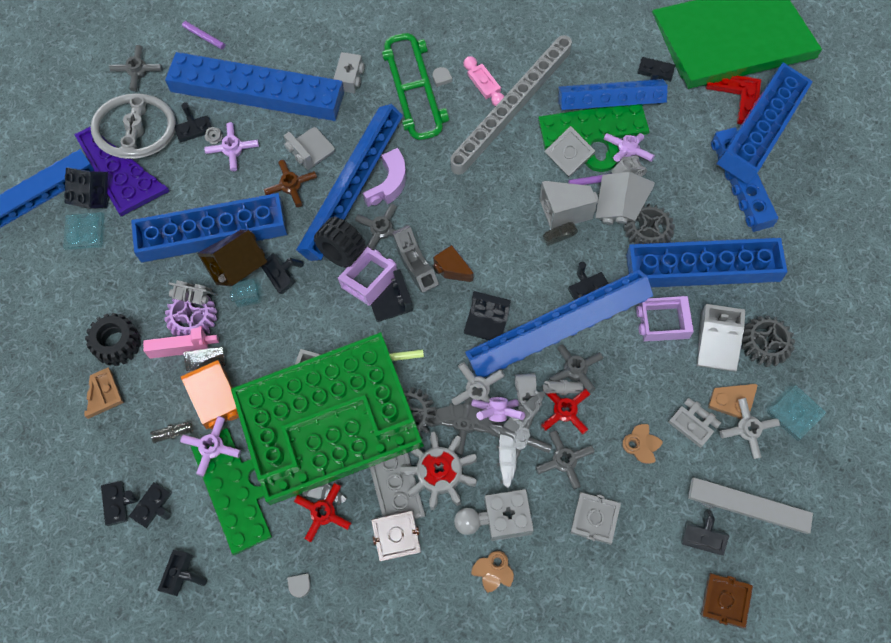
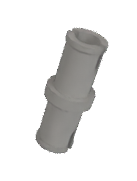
[543,380,583,395]

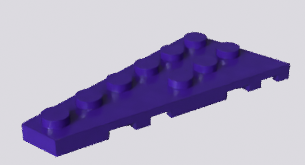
[74,127,169,216]

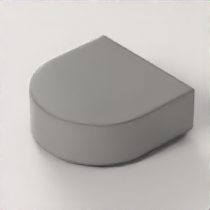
[433,67,452,87]
[287,574,311,598]

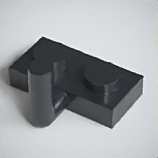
[637,57,675,82]
[175,102,212,143]
[261,253,304,294]
[568,262,609,300]
[101,481,139,526]
[128,482,171,528]
[681,509,729,556]
[157,550,207,597]

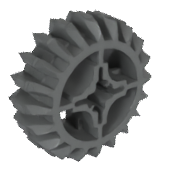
[624,203,675,244]
[742,315,795,367]
[403,387,436,438]

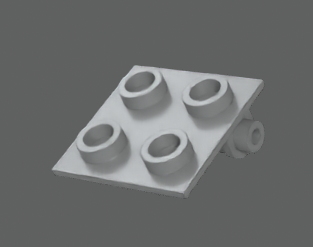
[169,280,218,305]

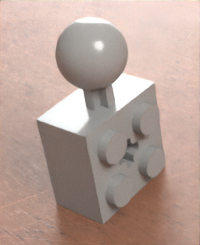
[454,489,533,541]

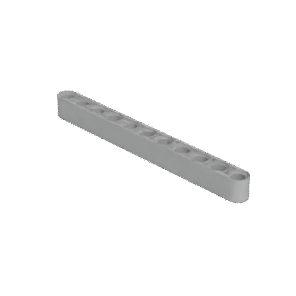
[451,35,572,175]

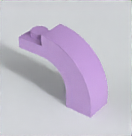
[363,148,406,207]

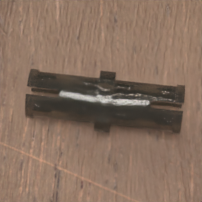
[150,420,194,444]

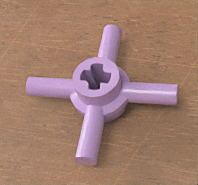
[204,122,259,171]
[604,133,655,162]
[472,397,525,422]
[181,416,241,477]

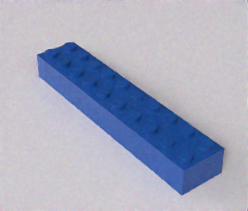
[165,52,344,121]

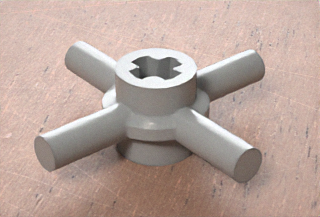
[451,362,505,406]
[720,398,780,459]

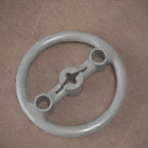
[91,93,176,159]

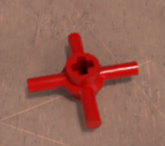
[541,389,590,434]
[294,483,352,542]

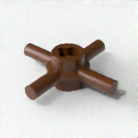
[263,160,317,207]

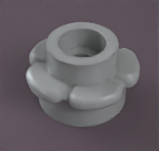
[205,127,223,144]

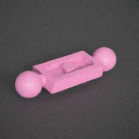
[464,56,505,106]

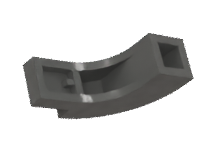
[392,225,439,293]

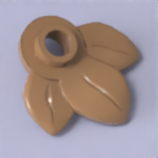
[622,424,663,464]
[471,551,514,593]

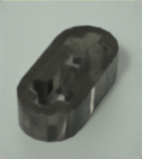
[542,222,578,246]

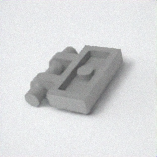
[668,398,721,448]

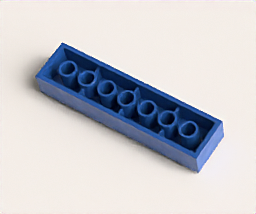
[716,63,813,184]
[131,193,287,263]
[626,238,787,287]

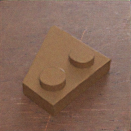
[84,367,124,419]
[708,384,758,419]

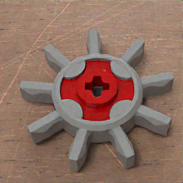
[400,432,477,510]

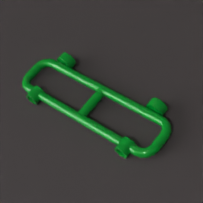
[382,33,449,140]

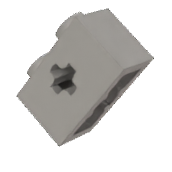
[334,52,365,93]

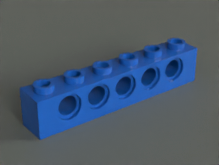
[559,79,668,110]
[711,127,779,232]

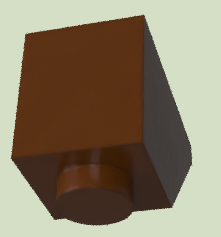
[433,245,474,282]

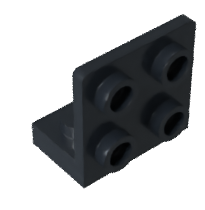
[64,168,108,209]
[367,269,413,322]
[464,291,511,340]

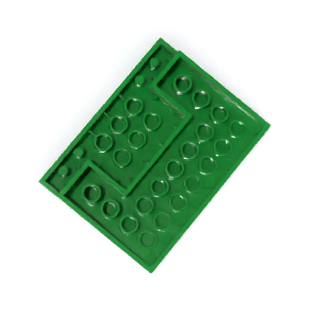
[652,0,822,89]
[231,332,424,505]

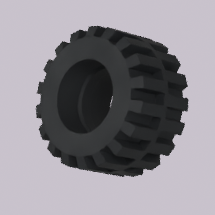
[314,217,366,268]
[85,313,141,366]

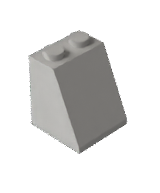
[595,172,655,225]
[539,181,598,230]

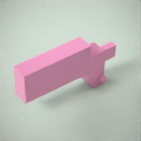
[143,326,219,359]

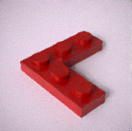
[706,75,761,124]

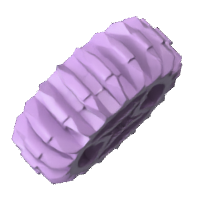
[165,296,217,336]

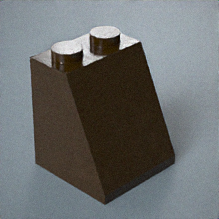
[197,230,267,286]

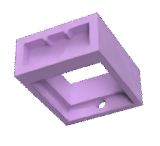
[338,247,397,306]
[636,296,693,341]

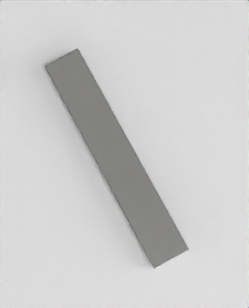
[688,478,813,534]

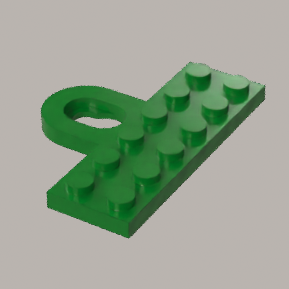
[538,104,649,172]
[190,428,272,555]

